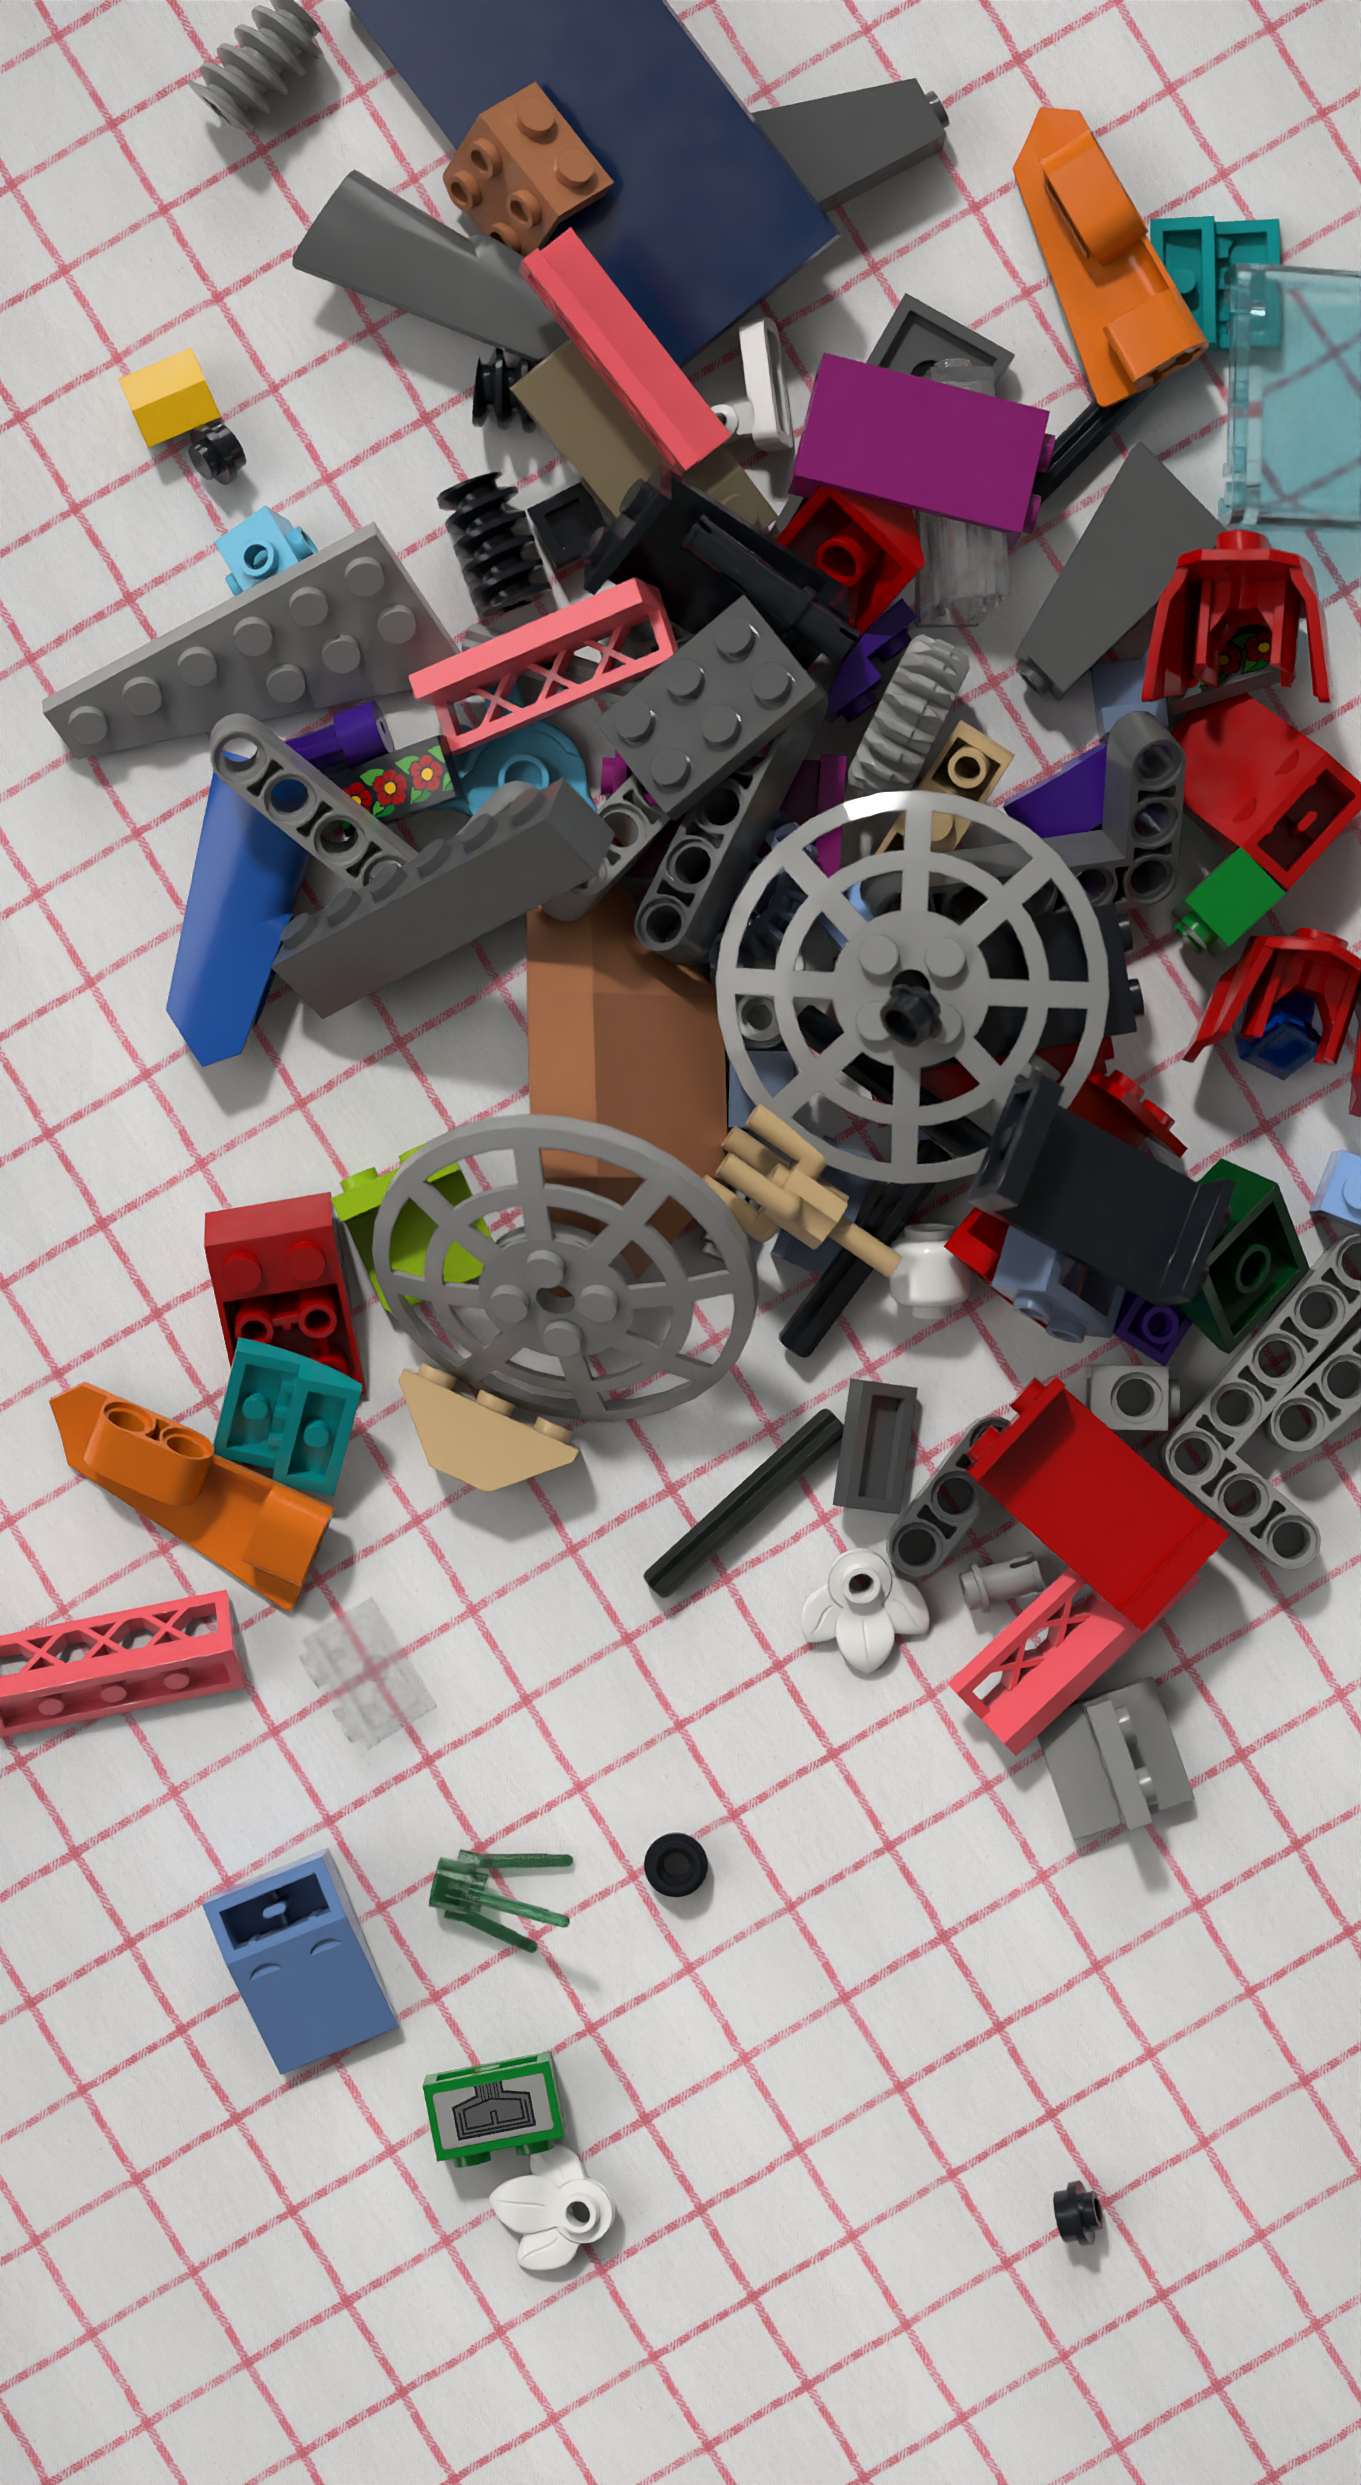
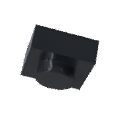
[527,482,608,570]

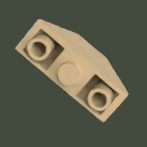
[875,720,1015,904]
[398,1362,580,1493]

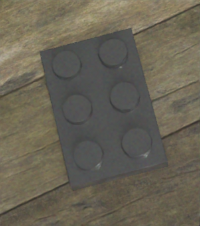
[594,595,825,822]

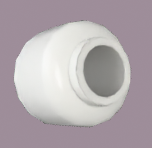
[889,1223,973,1319]

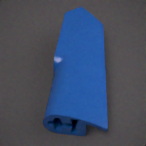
[166,750,312,1067]

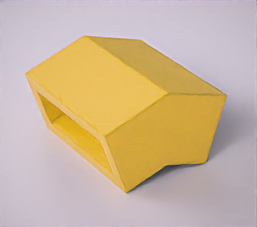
[118,348,221,448]

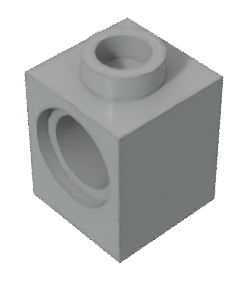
[1086,1365,1180,1431]

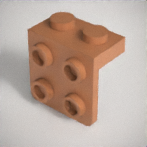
[443,82,614,257]

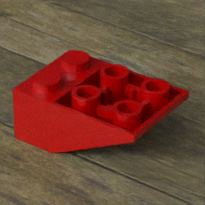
[1170,693,1361,893]
[204,1192,366,1395]

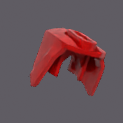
[1141,530,1334,703]
[1182,927,1361,1118]

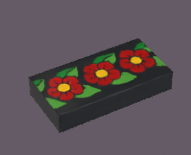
[327,735,465,837]

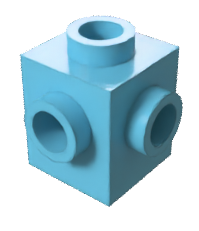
[214,505,318,596]

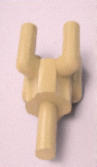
[702,1104,902,1278]

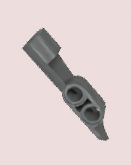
[292,170,569,364]

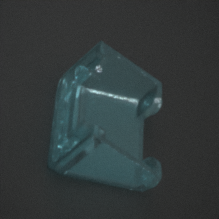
[1218,263,1361,533]

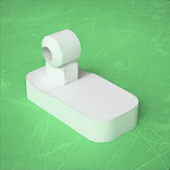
[711,316,793,452]

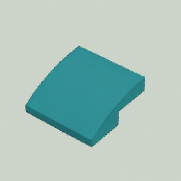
[1150,216,1282,352]
[213,1337,362,1496]

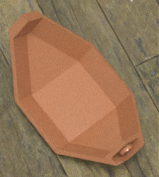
[527,883,728,1297]

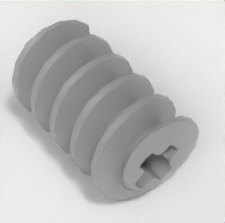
[187,0,324,134]

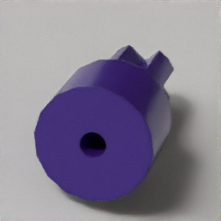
[285,700,393,770]

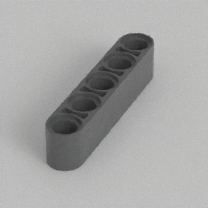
[634,677,828,966]

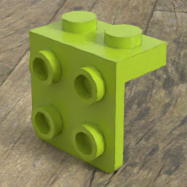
[331,1143,493,1313]

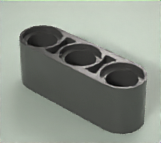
[886,1415,1009,1577]

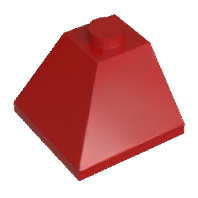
[775,486,925,646]

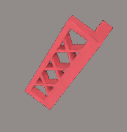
[518,227,732,477]
[408,578,679,755]
[947,1567,1202,1756]
[0,1590,246,1738]

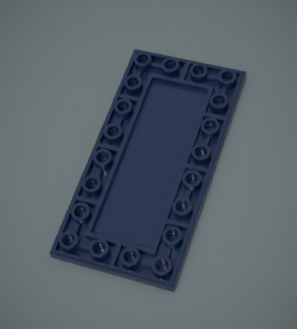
[345,0,842,369]

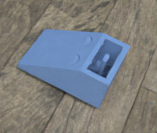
[202,1848,400,2075]

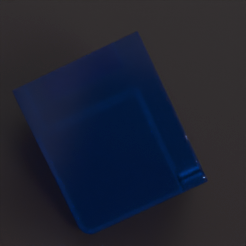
[1232,987,1323,1081]

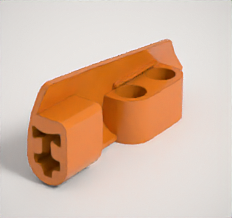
[1012,107,1209,408]
[49,1381,335,1611]

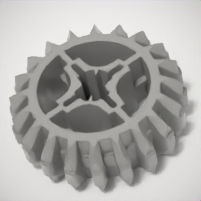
[847,634,970,797]

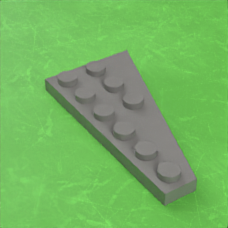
[42,522,461,760]

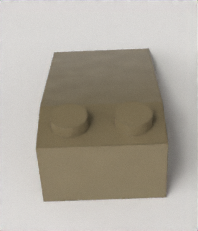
[509,338,779,531]

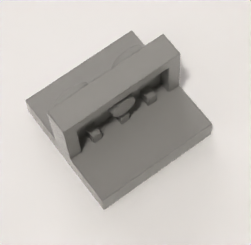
[1037,1676,1195,1841]

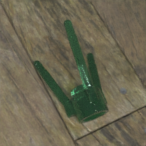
[429,1849,574,1953]

